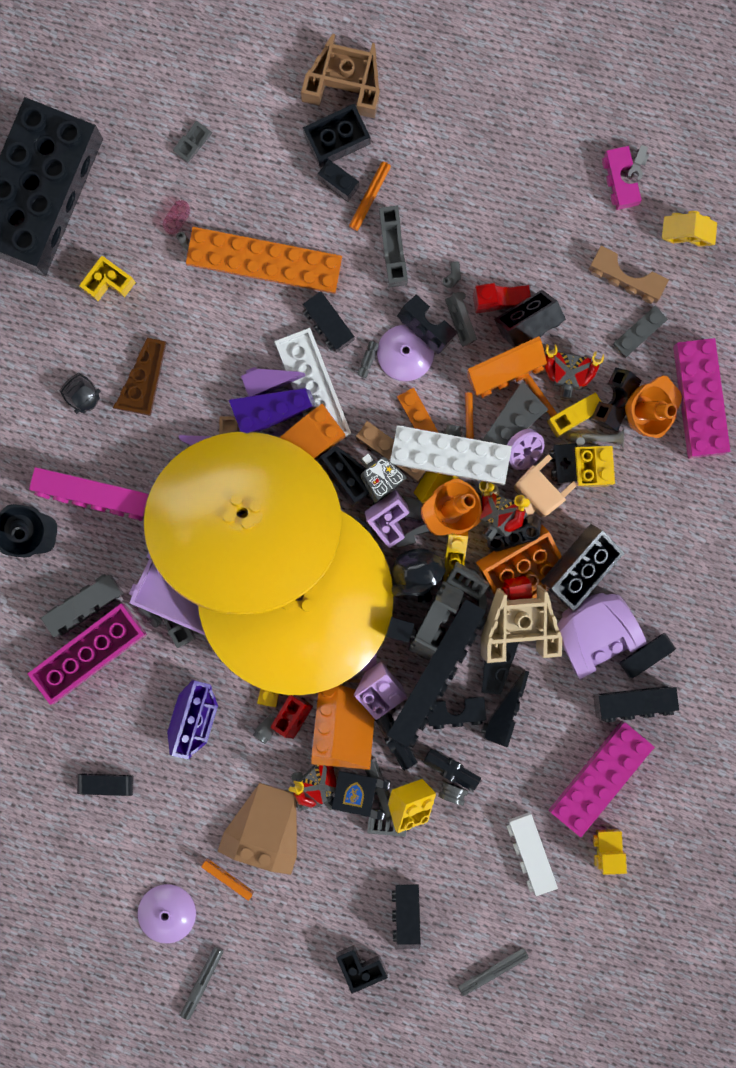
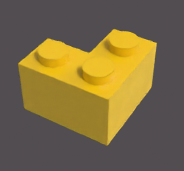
[662,211,717,247]
[79,256,136,301]
[593,829,627,875]

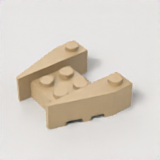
[481,585,562,663]

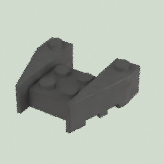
[408,580,466,661]

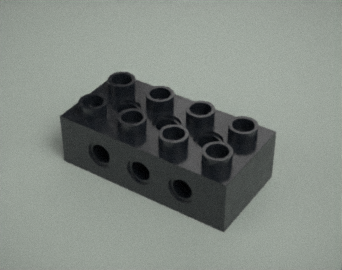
[0,97,103,277]

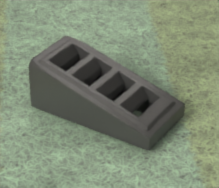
[446,562,490,600]
[367,815,406,837]

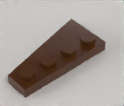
[113,338,167,416]

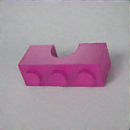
[602,146,642,210]

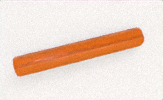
[349,161,391,231]

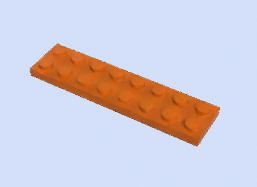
[186,227,342,294]

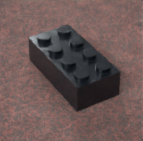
[540,524,625,611]
[593,686,679,722]

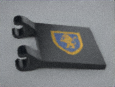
[332,770,391,820]

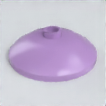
[377,325,434,381]
[138,884,196,943]

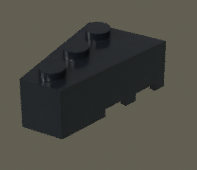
[319,446,370,507]
[392,884,421,950]

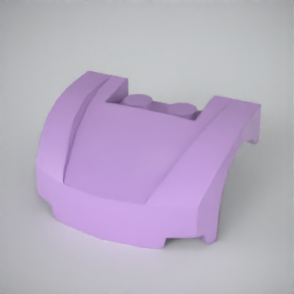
[557,593,647,679]

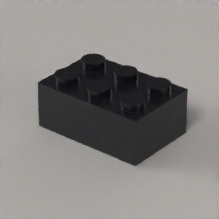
[303,104,371,168]
[494,290,566,347]

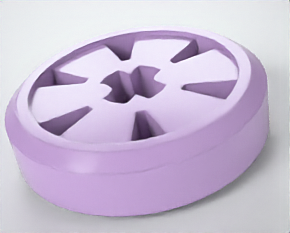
[507,429,545,470]

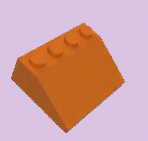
[467,336,547,398]
[476,524,562,598]
[311,685,375,770]

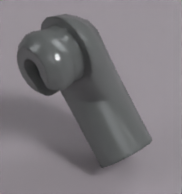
[176,231,190,251]
[443,261,461,288]

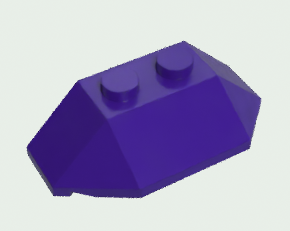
[167,680,218,759]

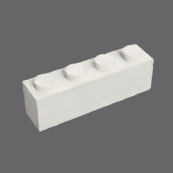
[506,812,558,896]

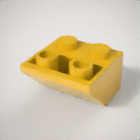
[575,446,615,487]
[388,779,436,833]

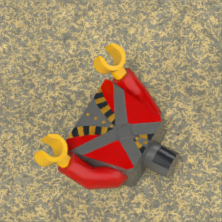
[545,344,604,399]
[479,481,530,541]
[289,765,337,810]

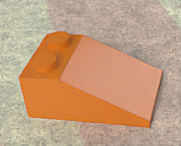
[279,403,346,459]

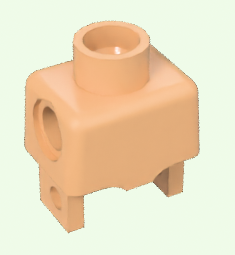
[513,454,577,517]

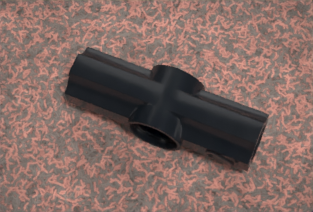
[375,712,418,771]
[423,748,481,792]

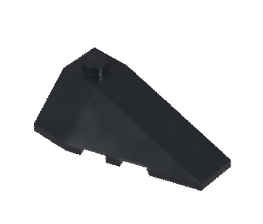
[481,670,529,747]

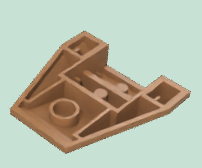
[218,783,297,875]

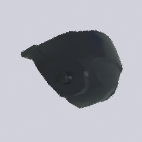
[59,373,101,414]

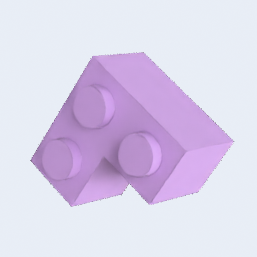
[365,490,409,548]

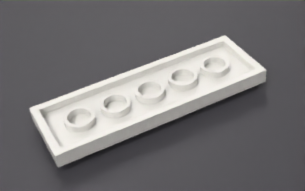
[275,328,351,436]
[390,425,512,485]

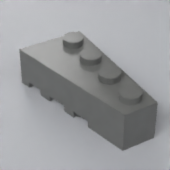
[482,381,548,445]
[41,574,124,637]

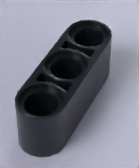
[487,515,542,552]
[619,633,676,679]
[77,773,134,796]

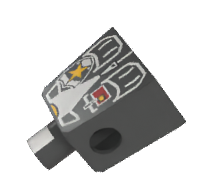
[360,454,407,503]

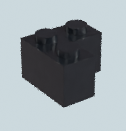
[336,945,388,994]

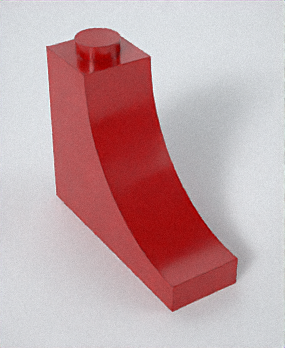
[472,283,531,314]

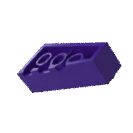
[229,388,317,433]

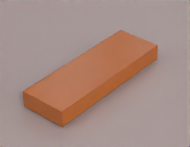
[201,859,254,901]

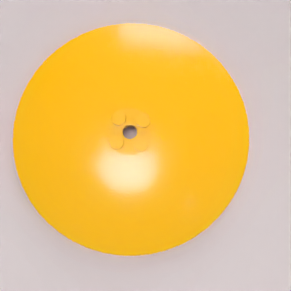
[144,432,341,615]
[198,511,393,695]

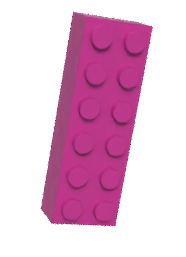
[673,338,731,459]
[29,467,149,521]
[27,603,147,705]
[549,721,655,837]

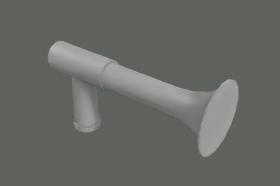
[570,428,624,448]

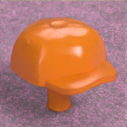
[625,375,682,438]
[421,479,482,536]

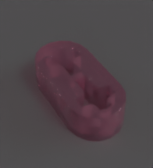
[163,200,191,235]

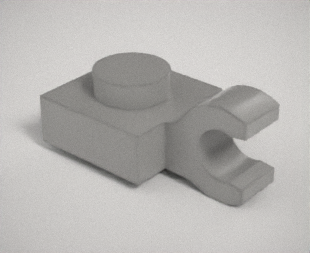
[627,145,649,182]

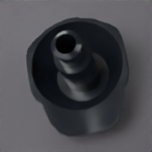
[0,504,58,558]
[391,548,446,603]

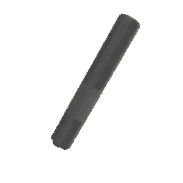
[180,947,223,1020]
[458,949,529,996]

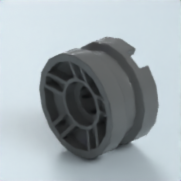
[438,781,468,806]

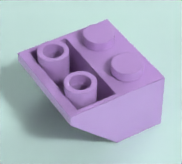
[354,661,407,720]

